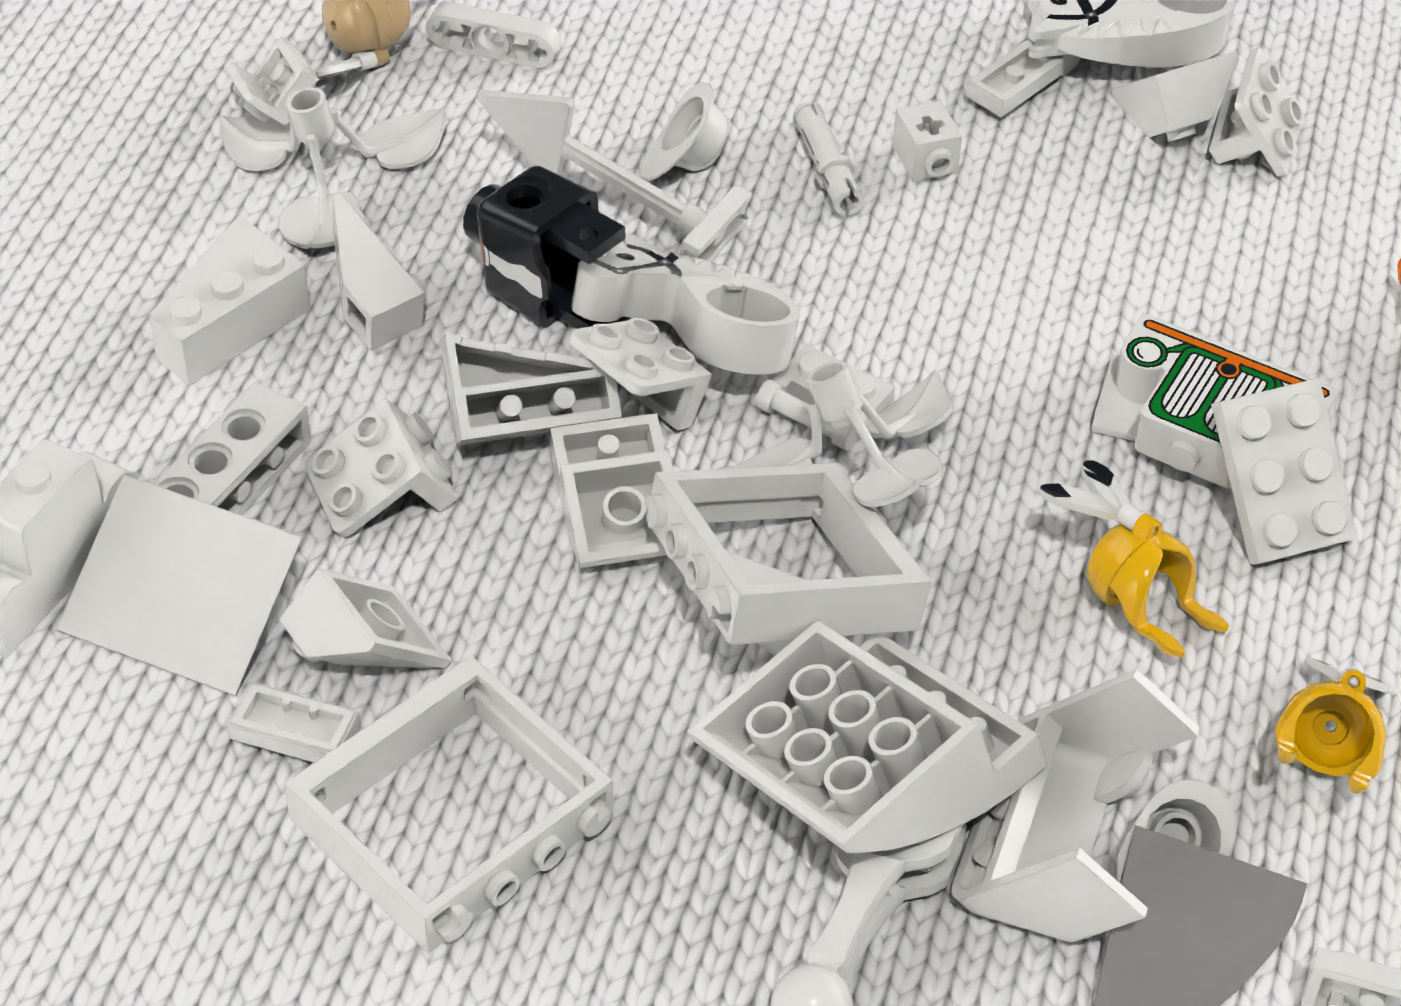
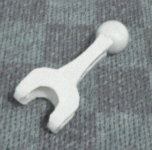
[771,823,966,1006]

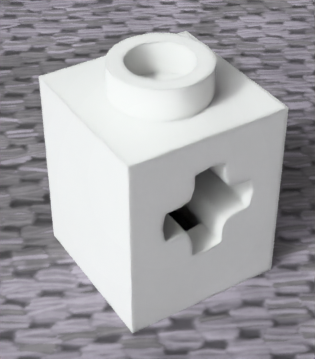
[892,100,962,182]

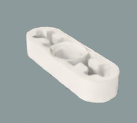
[425,1,561,68]

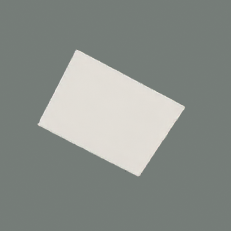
[56,474,302,696]

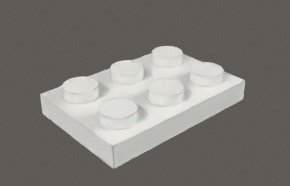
[1211,378,1358,565]

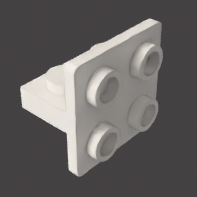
[1209,47,1303,177]

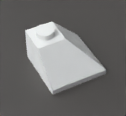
[1111,51,1239,142]
[279,568,452,669]

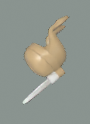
[313,0,411,79]

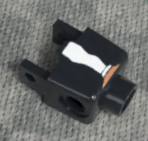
[463,165,626,329]

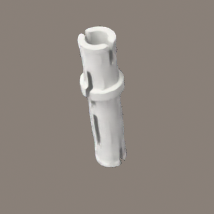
[793,102,865,215]

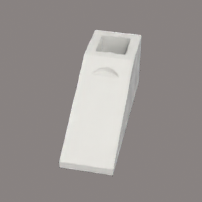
[333,193,427,351]

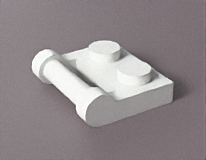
[755,344,895,451]

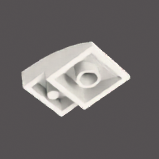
[549,413,673,568]

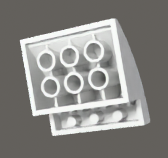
[687,620,1048,853]

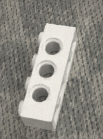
[153,381,311,515]

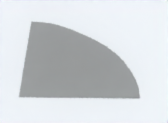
[1093,825,1308,1006]

